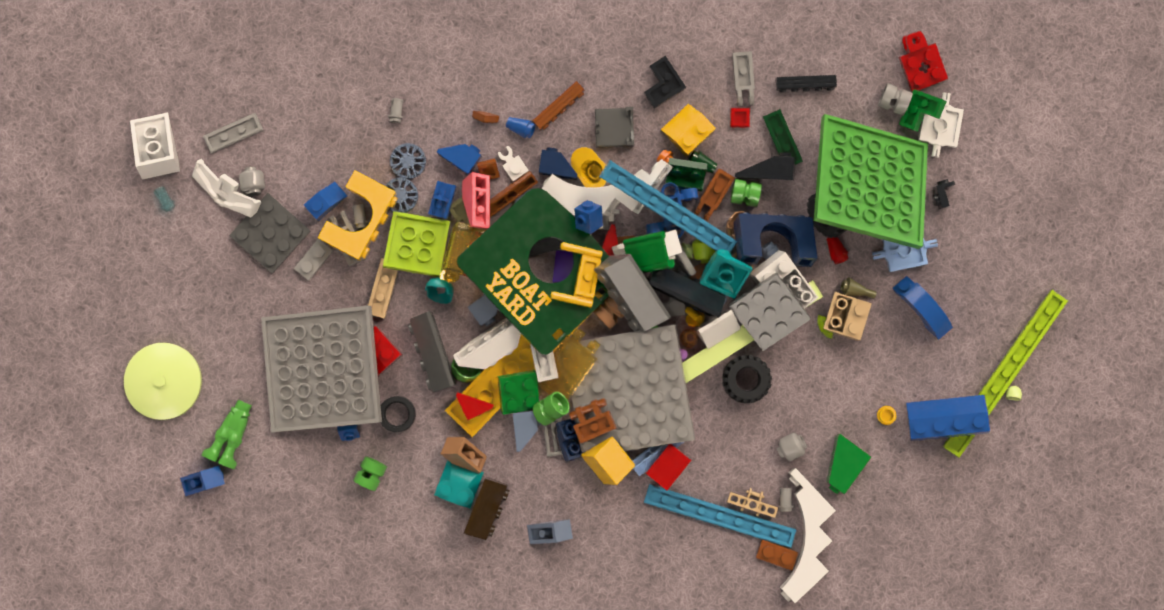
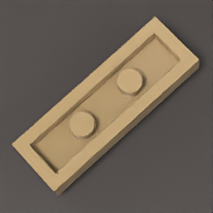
[368,258,399,319]

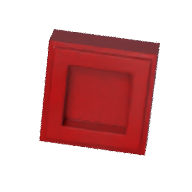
[730,108,750,128]

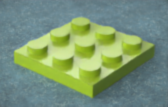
[383,211,450,277]

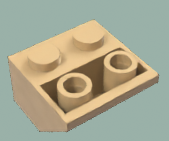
[823,292,872,341]

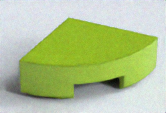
[817,315,833,339]

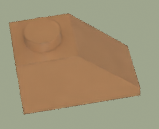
[441,437,487,473]

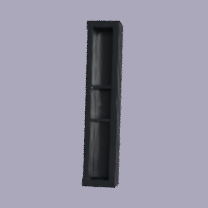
[776,75,837,93]

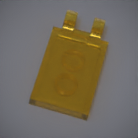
[537,328,601,400]

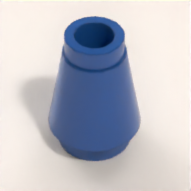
[506,117,536,138]

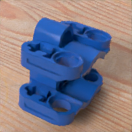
[643,183,701,239]

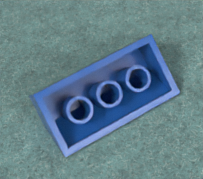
[906,395,990,441]

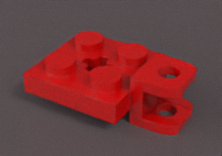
[899,31,948,92]

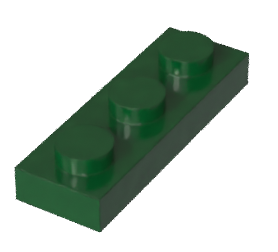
[763,109,803,165]

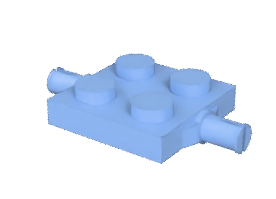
[872,238,938,272]

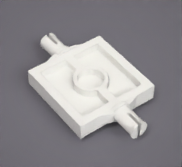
[918,92,964,158]

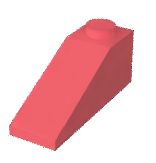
[462,172,490,230]

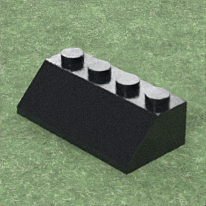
[647,269,726,318]

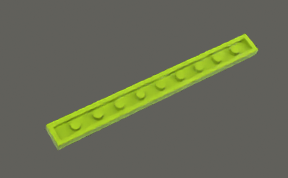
[942,290,1068,458]

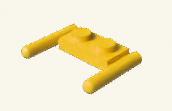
[550,242,603,308]

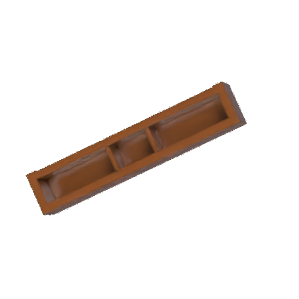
[532,81,585,131]
[490,171,538,218]

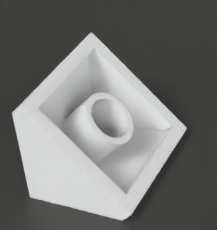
[694,309,741,349]

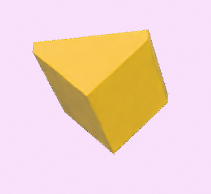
[581,436,635,485]

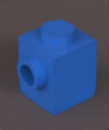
[574,200,603,234]

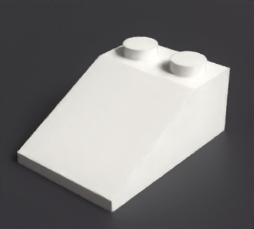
[130,113,180,179]

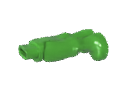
[201,400,252,470]

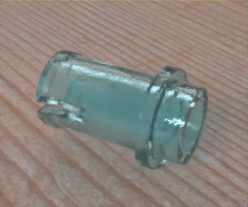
[153,186,175,212]

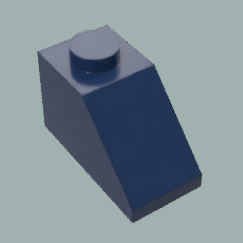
[539,147,577,180]

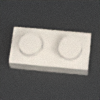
[530,344,559,382]

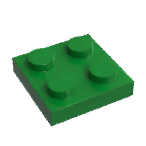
[498,370,539,415]

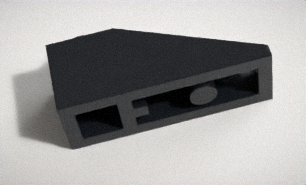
[735,153,796,181]

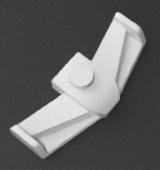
[192,159,261,218]

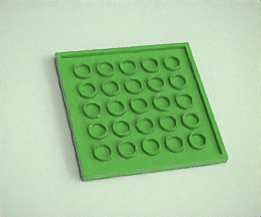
[814,114,928,249]

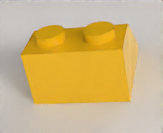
[661,104,716,157]

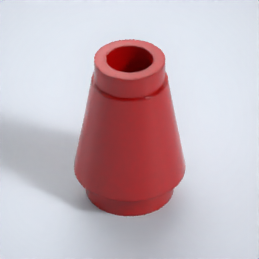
[826,237,849,265]

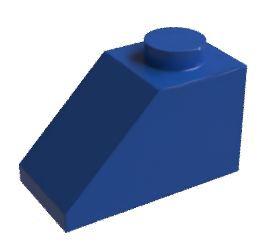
[437,144,482,175]
[304,182,347,221]
[180,466,225,496]

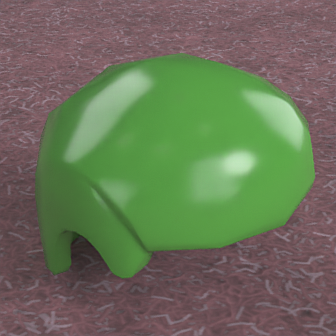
[451,359,480,382]

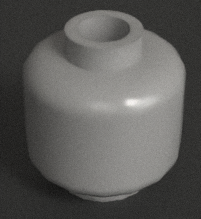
[239,167,265,196]
[777,433,807,461]

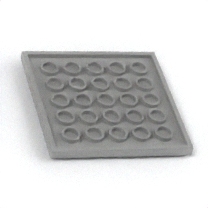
[261,306,382,432]
[563,325,695,453]

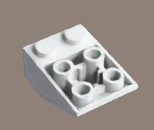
[750,250,818,309]

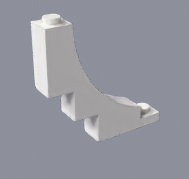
[542,159,673,217]
[780,468,836,603]

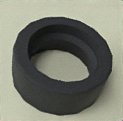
[380,396,416,433]

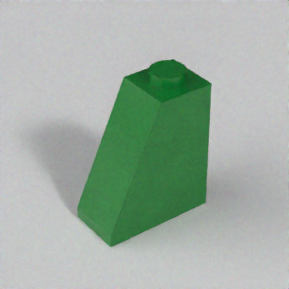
[826,434,871,495]

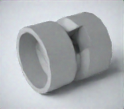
[878,83,913,116]

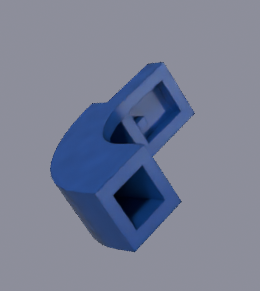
[892,276,953,340]

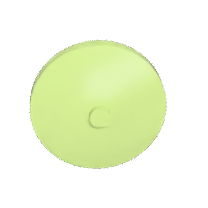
[124,343,202,420]

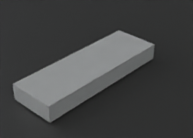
[203,113,264,154]

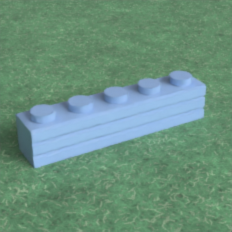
[632,442,684,476]

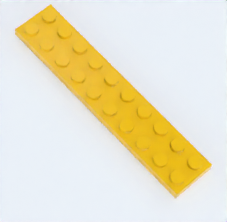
[445,291,602,437]

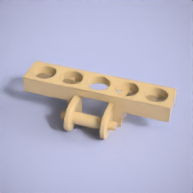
[727,488,778,518]

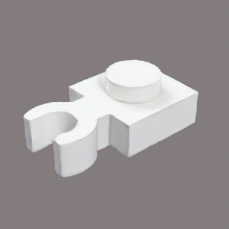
[498,146,529,182]

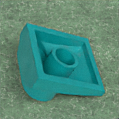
[700,249,753,299]
[434,460,484,509]

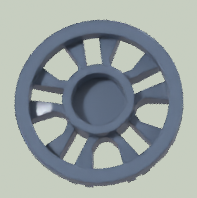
[390,143,426,179]
[385,178,418,213]

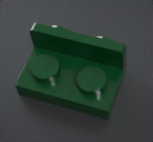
[665,158,707,192]

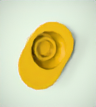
[571,147,606,188]

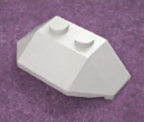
[453,318,521,369]

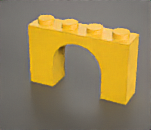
[317,170,398,261]

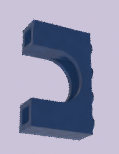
[733,212,818,267]

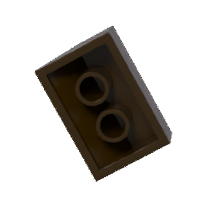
[464,477,510,540]

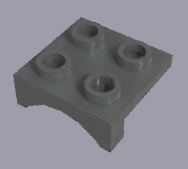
[595,107,634,147]

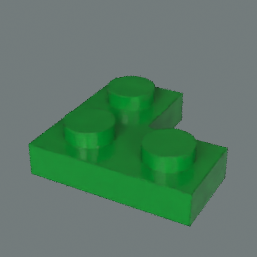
[899,89,947,132]

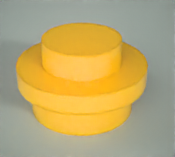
[877,406,896,425]

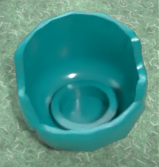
[425,277,454,304]

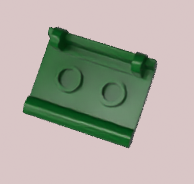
[623,231,675,274]

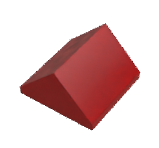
[646,444,692,490]

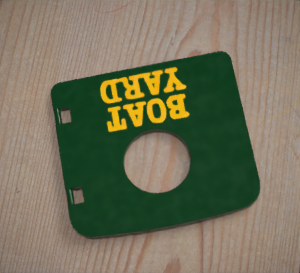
[456,188,609,355]

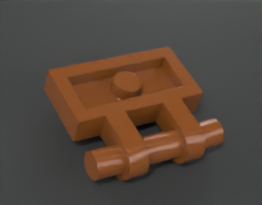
[569,398,617,444]

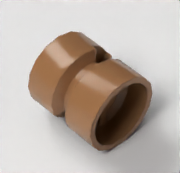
[593,296,624,330]

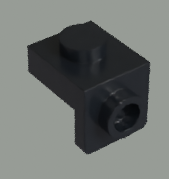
[932,179,955,209]

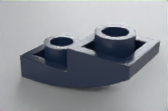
[556,419,582,463]

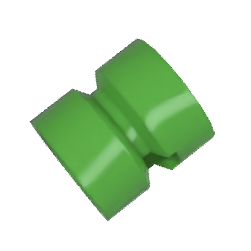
[730,178,762,208]
[533,392,570,425]
[353,456,387,491]

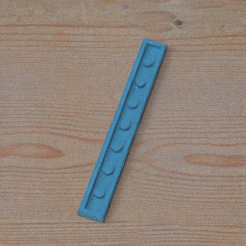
[599,160,737,252]
[644,484,796,548]

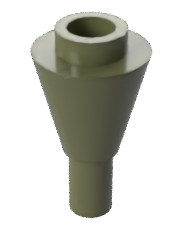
[840,277,877,298]

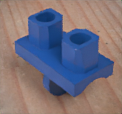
[428,181,457,219]

